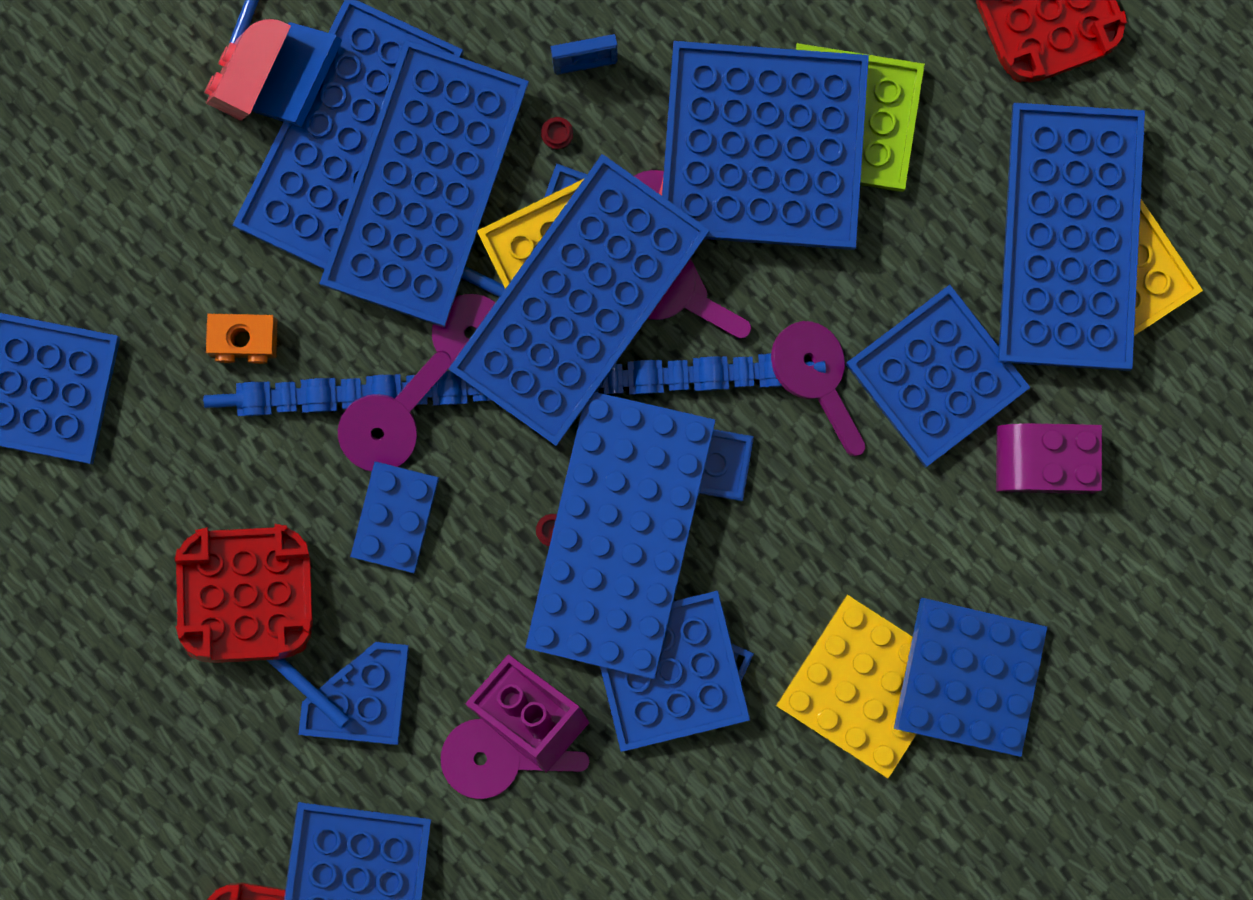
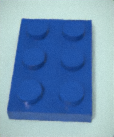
[350,461,440,573]

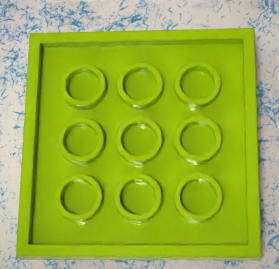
[795,43,925,192]

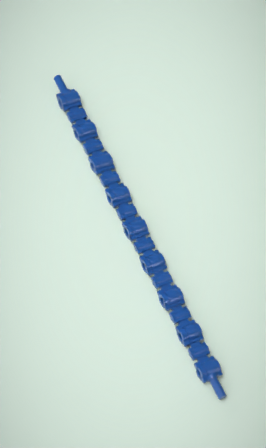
[203,353,826,416]

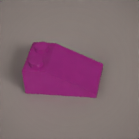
[465,654,589,773]

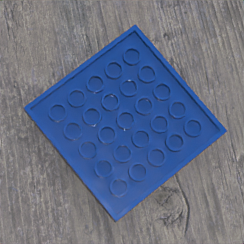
[662,41,869,250]

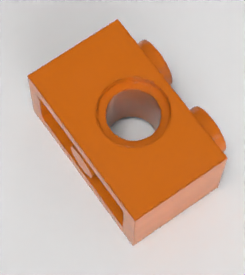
[206,314,278,364]

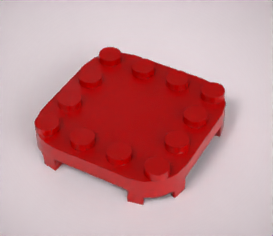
[976,0,1127,83]
[175,524,313,663]

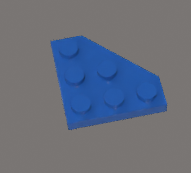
[298,642,409,745]

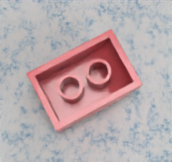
[204,19,291,121]

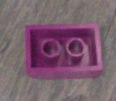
[996,423,1102,494]

